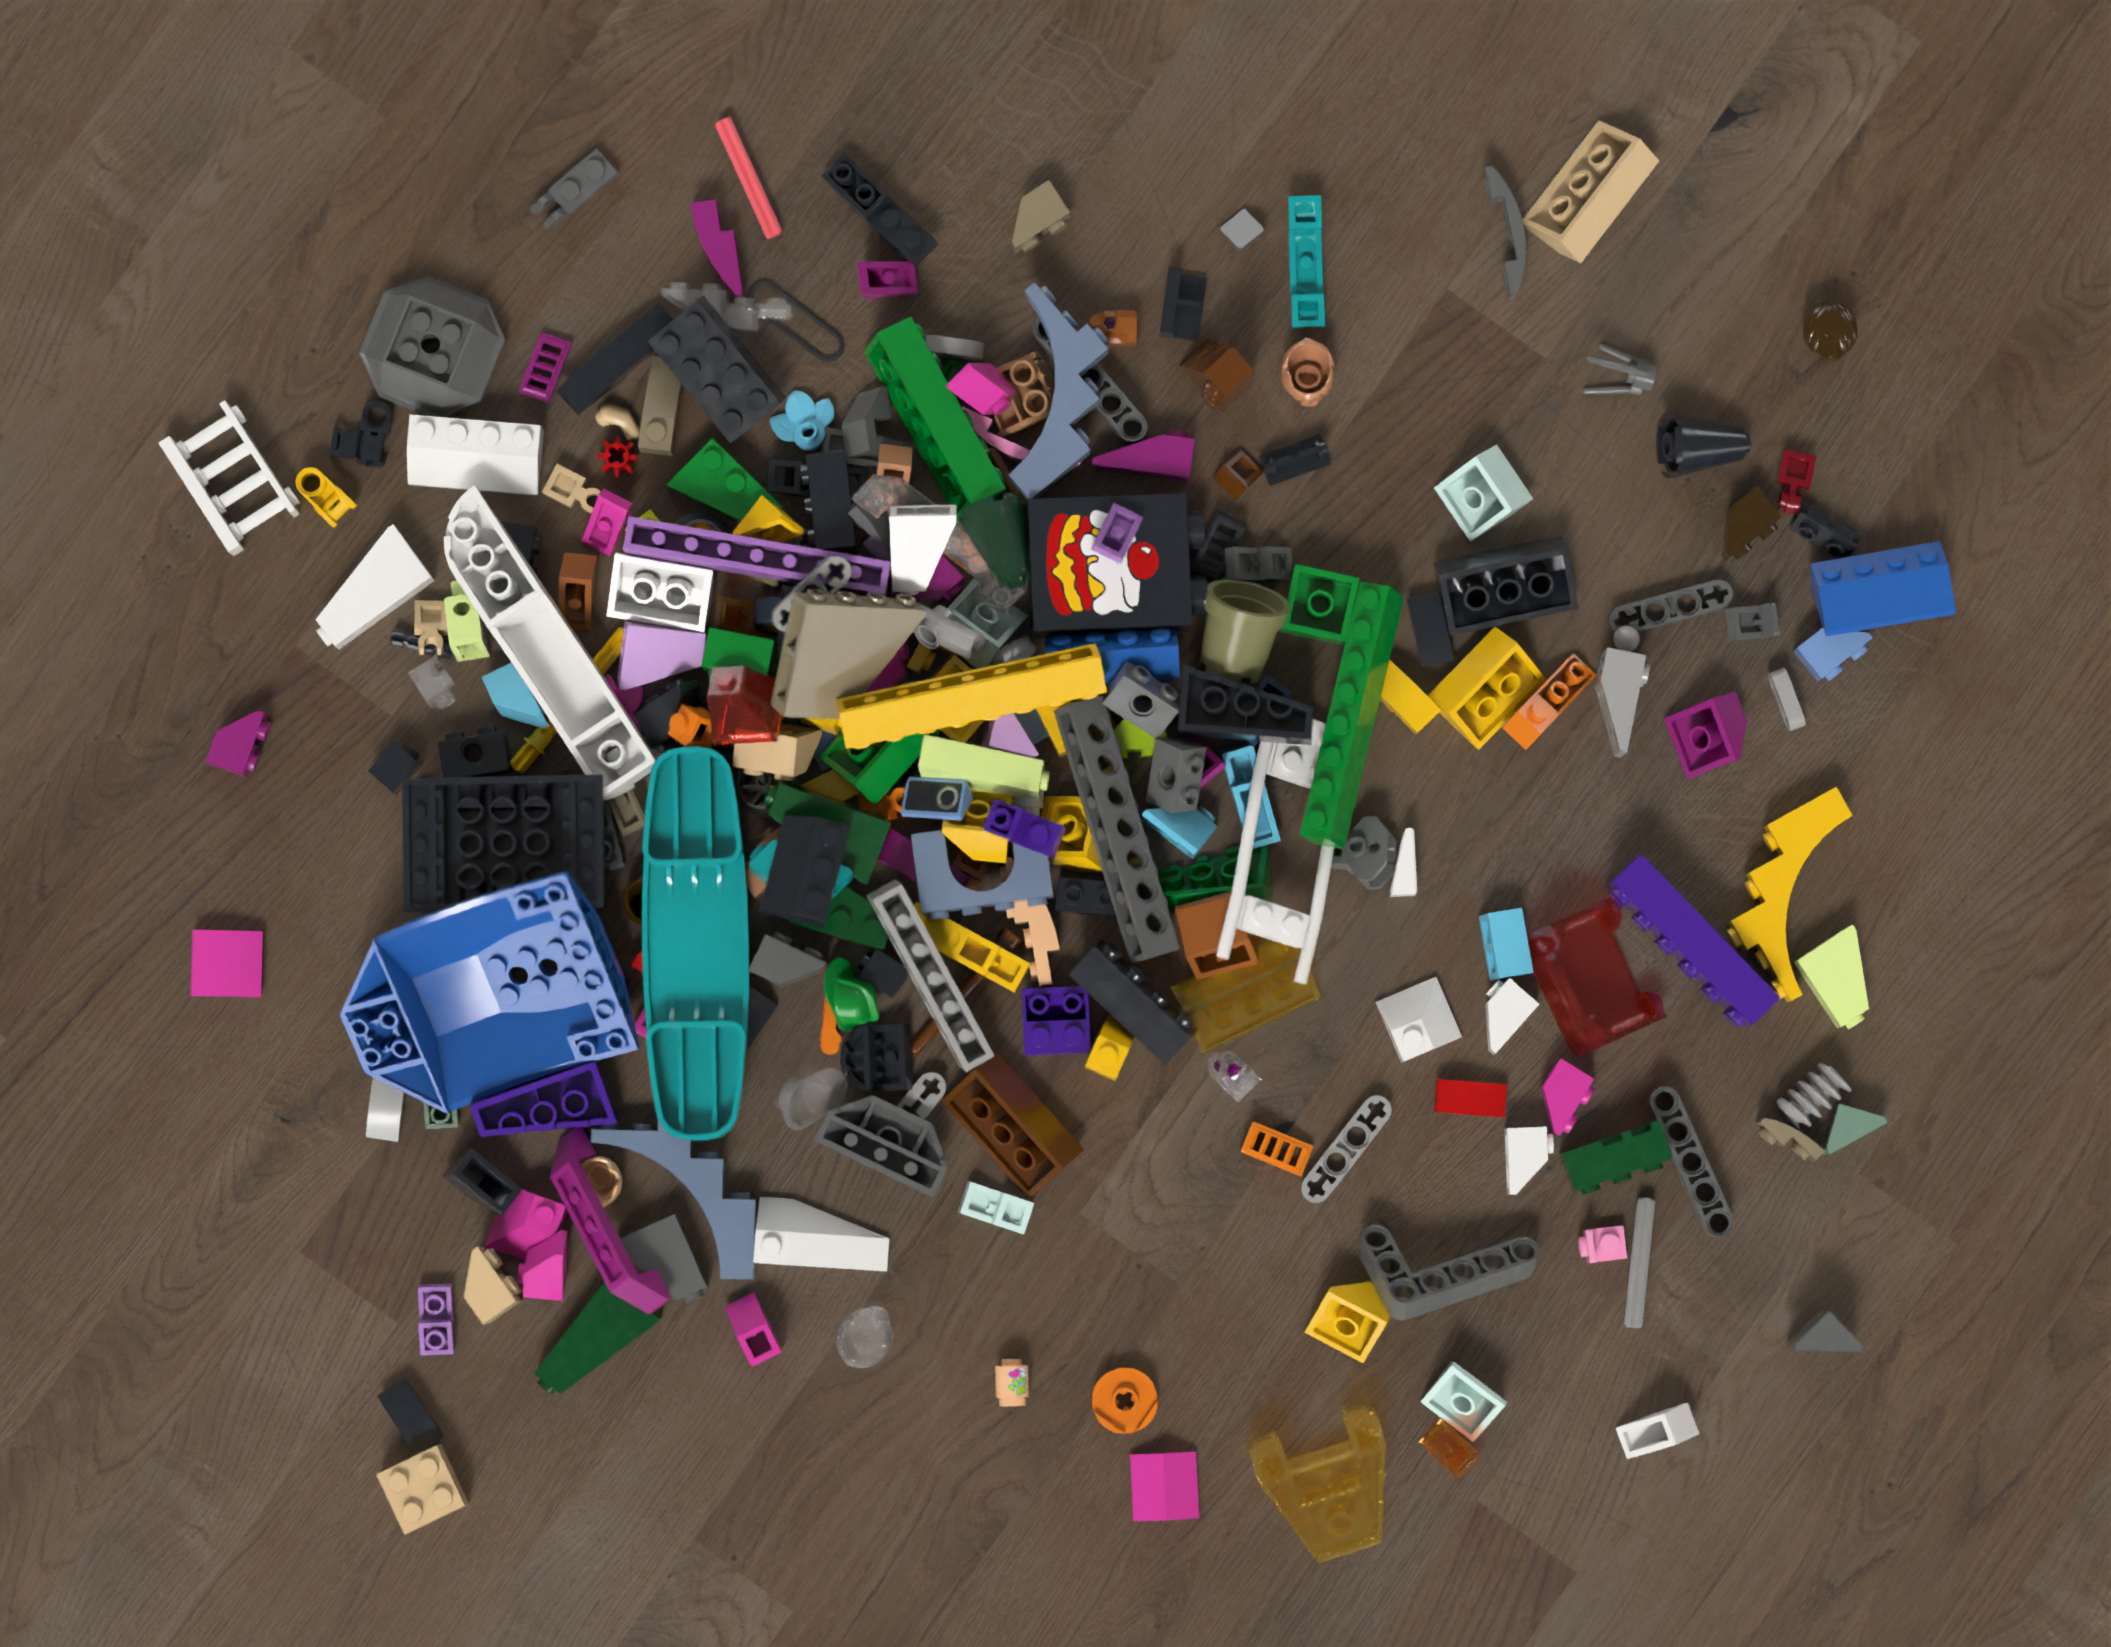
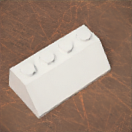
[407,415,544,496]

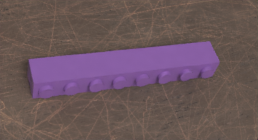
[623,516,891,597]

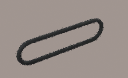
[748,280,844,362]

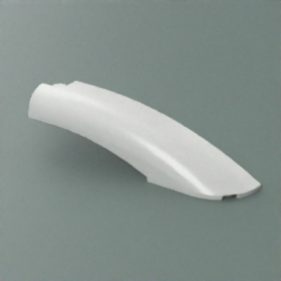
[444,485,656,800]

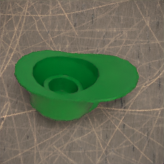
[824,958,880,1032]

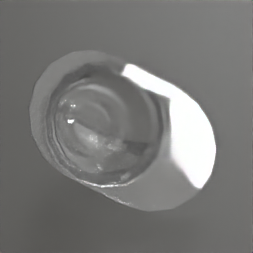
[773,1068,847,1130]

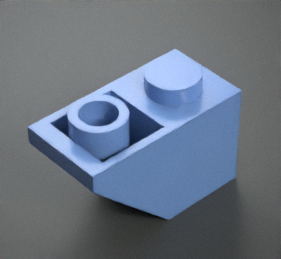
[1793,628,1873,682]

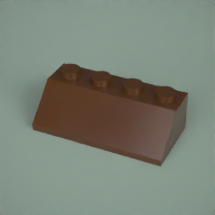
[941,1051,1084,1200]

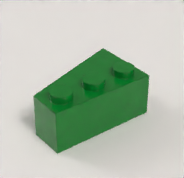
[666,439,785,524]

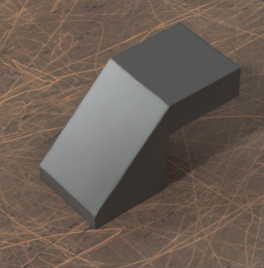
[841,386,892,457]

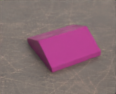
[1130,1451,1199,1521]

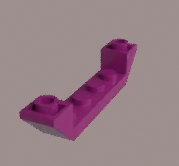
[550,1127,672,1314]

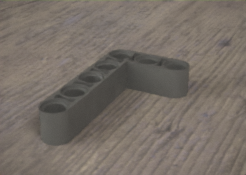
[1359,1224,1540,1320]

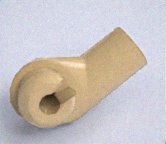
[595,404,640,442]

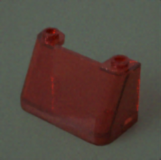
[1527,897,1667,1056]

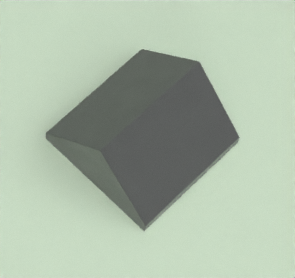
[1787,1310,1863,1352]

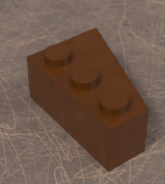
[1179,339,1255,412]

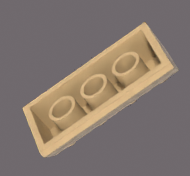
[1522,121,1659,263]

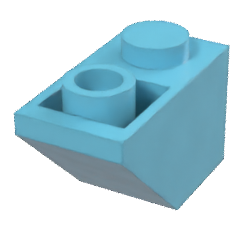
[482,662,549,729]

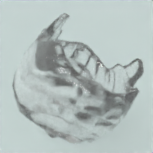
[836,1306,894,1368]

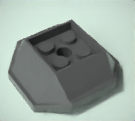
[359,276,506,418]

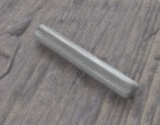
[1624,1197,1655,1328]

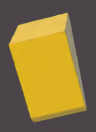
[733,495,804,543]

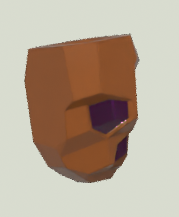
[1087,310,1137,347]

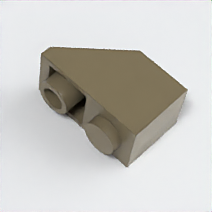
[1012,180,1070,253]

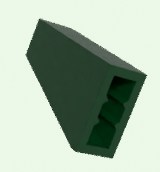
[763,779,891,885]
[534,1282,662,1395]

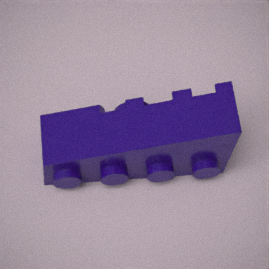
[469,1061,618,1137]

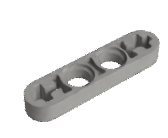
[1301,1095,1392,1203]

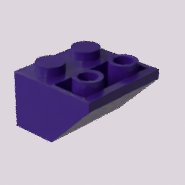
[1022,986,1091,1056]

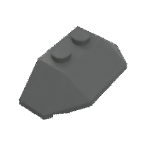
[814,1095,948,1198]

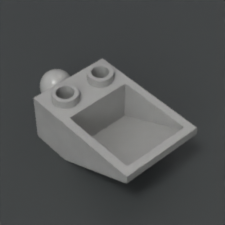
[1595,626,1650,758]

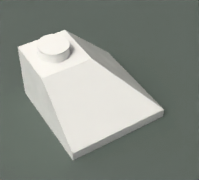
[1375,977,1462,1063]

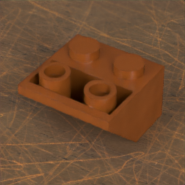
[1175,892,1260,980]

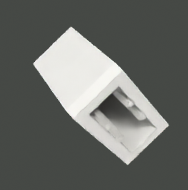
[890,505,957,595]

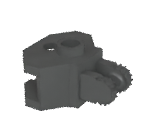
[1331,816,1397,889]

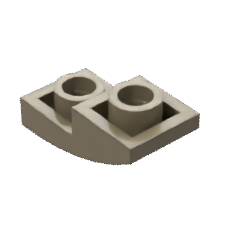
[1756,1118,1825,1161]

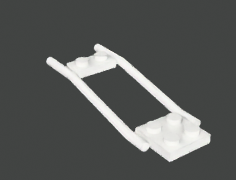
[1216,720,1334,984]

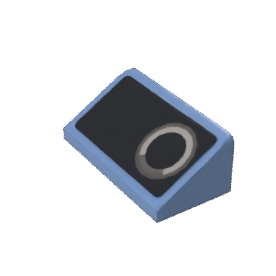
[901,777,973,820]

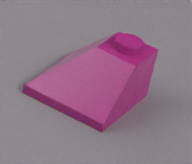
[485,1189,568,1261]

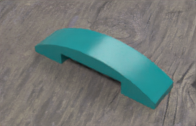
[1288,195,1325,328]

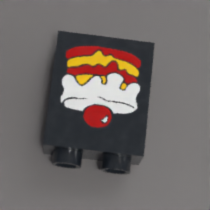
[1024,493,1207,638]

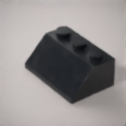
[759,815,851,928]

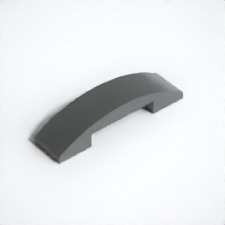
[1483,166,1526,300]

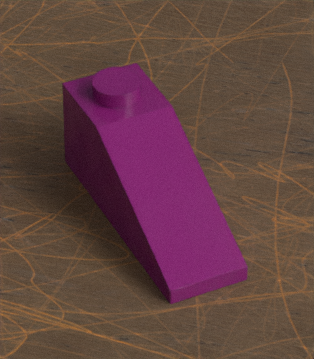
[1092,431,1195,482]

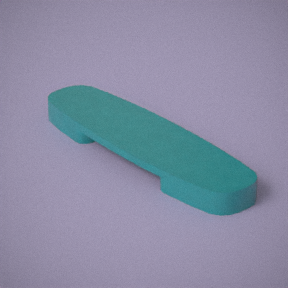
[642,747,749,1141]

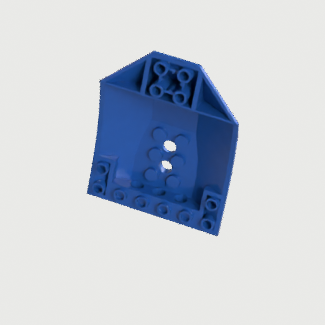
[340,871,640,1114]

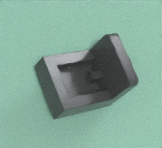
[1725,602,1780,642]

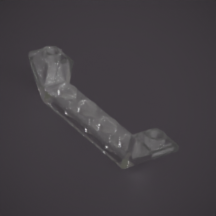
[852,475,1025,613]

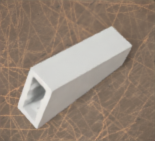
[316,524,435,649]

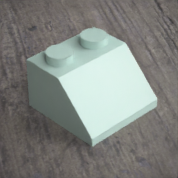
[1434,445,1533,542]

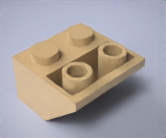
[464,1246,522,1324]

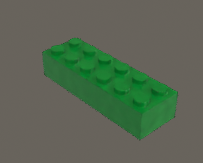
[864,317,1006,522]

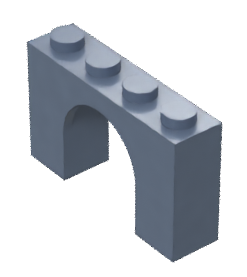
[911,817,1054,920]

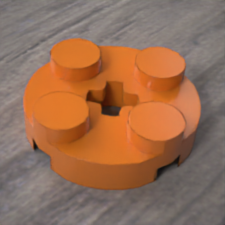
[1092,1367,1157,1434]

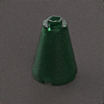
[959,493,1031,589]

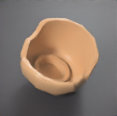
[580,1156,623,1208]

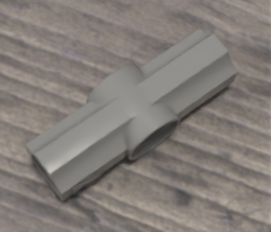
[895,597,985,660]

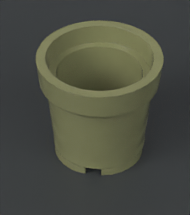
[1198,579,1291,683]

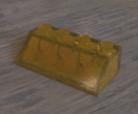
[1172,940,1322,1056]

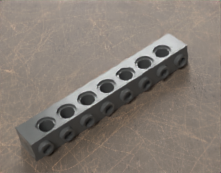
[1054,695,1180,964]

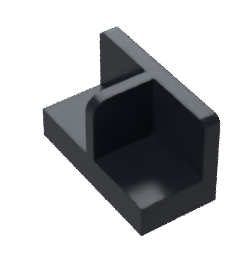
[1159,267,1207,342]

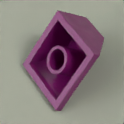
[1664,691,1747,780]

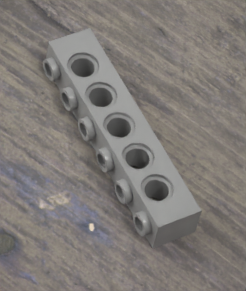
[866,880,994,1072]

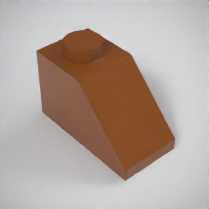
[559,553,597,631]

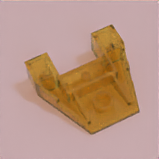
[1245,1401,1387,1563]

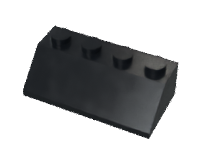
[1433,535,1578,636]
[1069,940,1198,1065]

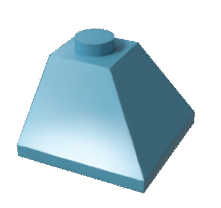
[1141,806,1218,860]

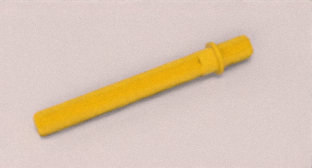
[510,627,624,774]

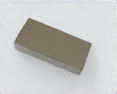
[608,779,648,836]

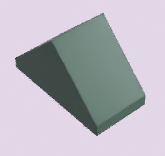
[1822,1104,1887,1155]

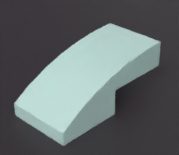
[958,1181,1034,1234]

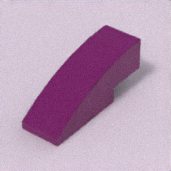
[690,199,744,300]

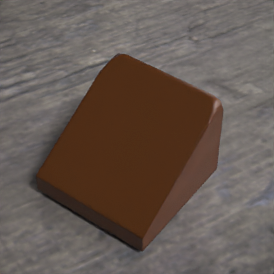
[1213,450,1264,500]

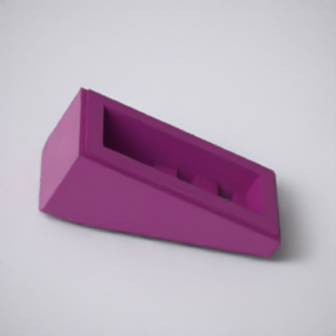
[518,332,572,404]

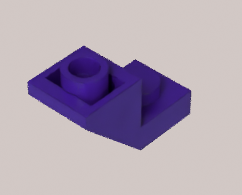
[982,799,1066,859]

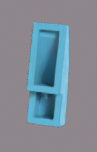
[1219,742,1281,849]

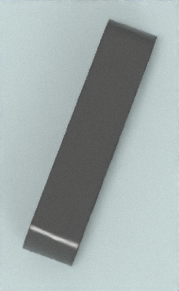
[1033,316,1147,445]
[1647,1086,1734,1238]

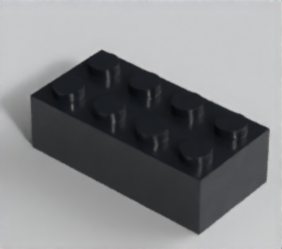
[647,295,787,444]

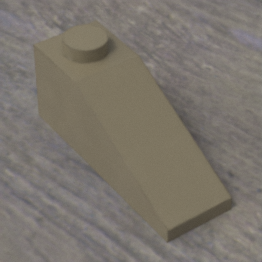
[638,356,682,457]

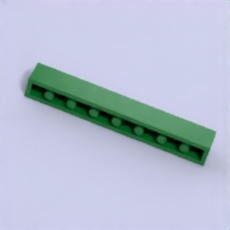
[1300,582,1404,849]

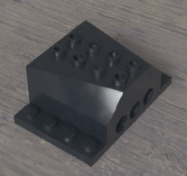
[402,774,605,912]

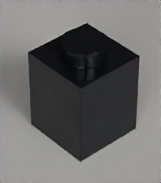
[368,742,422,795]
[858,949,909,999]

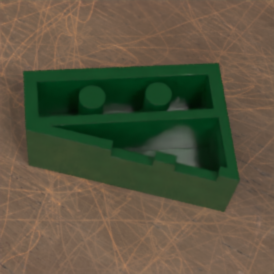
[1560,1120,1673,1195]

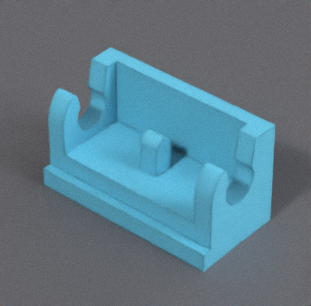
[1479,908,1533,981]

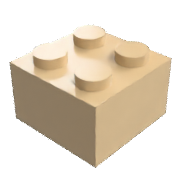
[376,1444,469,1535]

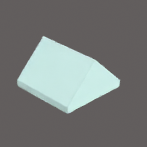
[1420,1361,1507,1442]

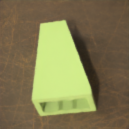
[918,735,1050,800]

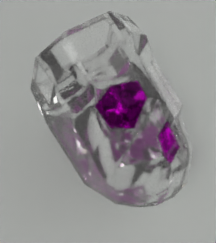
[1208,1051,1261,1103]

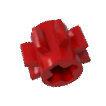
[597,436,639,479]

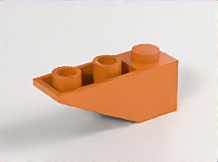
[1502,653,1597,750]

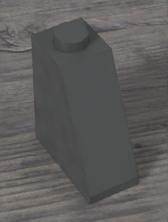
[620,1214,709,1304]

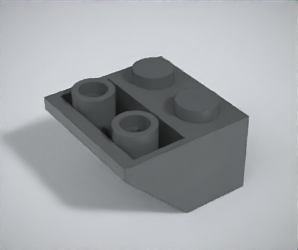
[748,932,828,987]

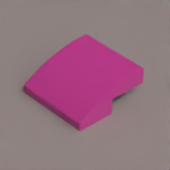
[190,930,263,998]

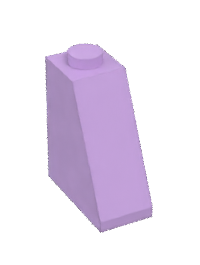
[617,619,707,690]

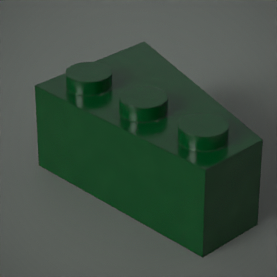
[789,886,889,952]

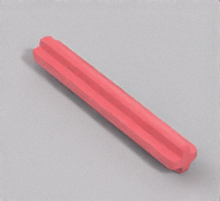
[716,117,782,239]

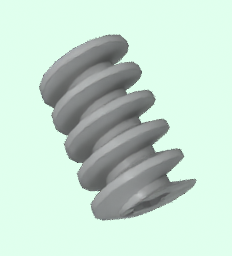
[1776,1063,1852,1132]

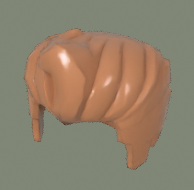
[1281,337,1335,407]

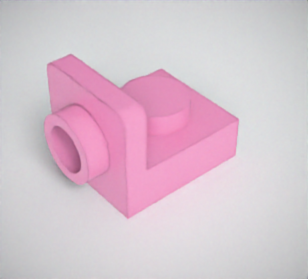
[1578,1225,1627,1263]

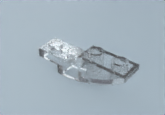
[661,283,794,332]

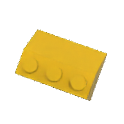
[1428,627,1547,750]

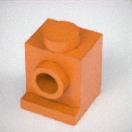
[667,705,724,749]

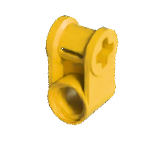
[296,467,357,528]

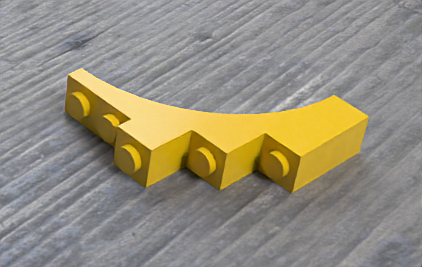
[1726,787,1853,1002]

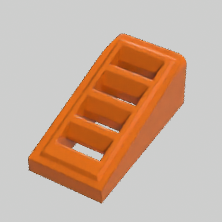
[1240,1121,1313,1177]

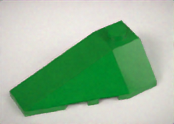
[1137,844,1273,910]

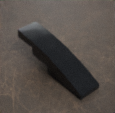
[556,303,674,415]

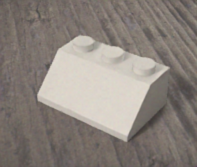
[607,552,713,633]

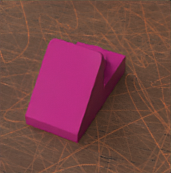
[581,488,633,557]

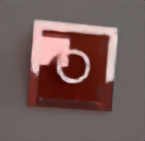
[708,666,782,745]

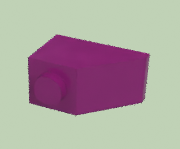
[889,555,964,603]

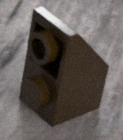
[1722,486,1781,561]

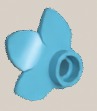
[770,390,835,451]

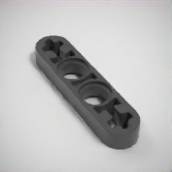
[1608,580,1733,633]

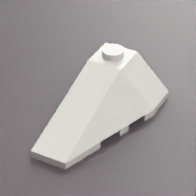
[753,1197,890,1271]

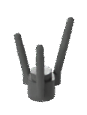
[1582,344,1657,396]

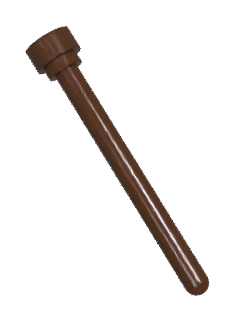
[910,926,1024,1056]

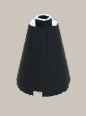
[1656,412,1751,478]

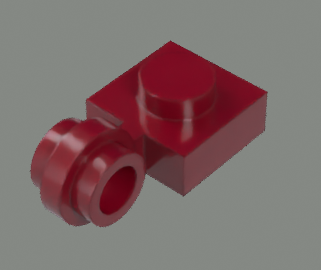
[1776,450,1816,515]

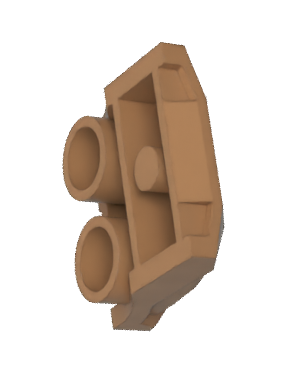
[993,351,1055,438]

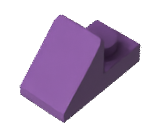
[1091,503,1143,564]

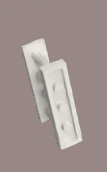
[159,401,300,556]

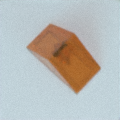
[714,596,768,638]
[1419,1418,1481,1480]

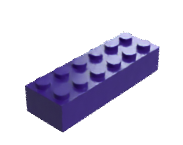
[1606,854,1780,1028]

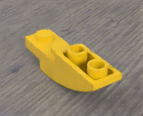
[913,902,1031,993]

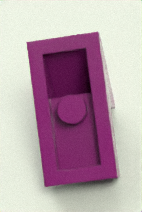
[857,262,918,302]

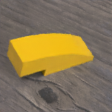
[1380,659,1441,735]

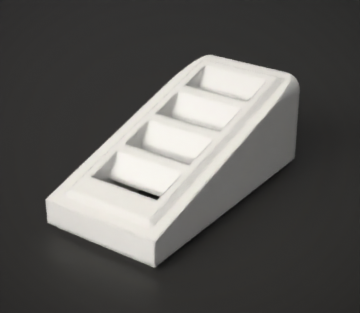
[1389,828,1417,897]

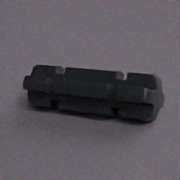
[390,628,453,660]

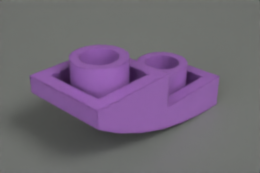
[418,1283,454,1356]

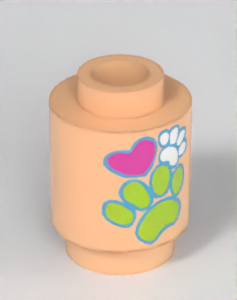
[995,1359,1029,1406]

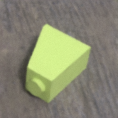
[1793,924,1869,1029]

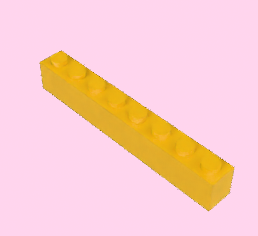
[836,643,1107,749]

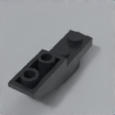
[821,153,938,268]

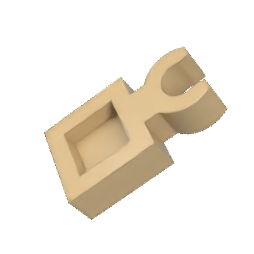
[542,464,601,514]
[414,600,447,655]

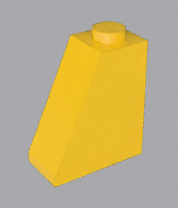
[1085,1013,1135,1081]

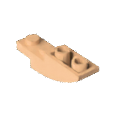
[999,857,1060,987]

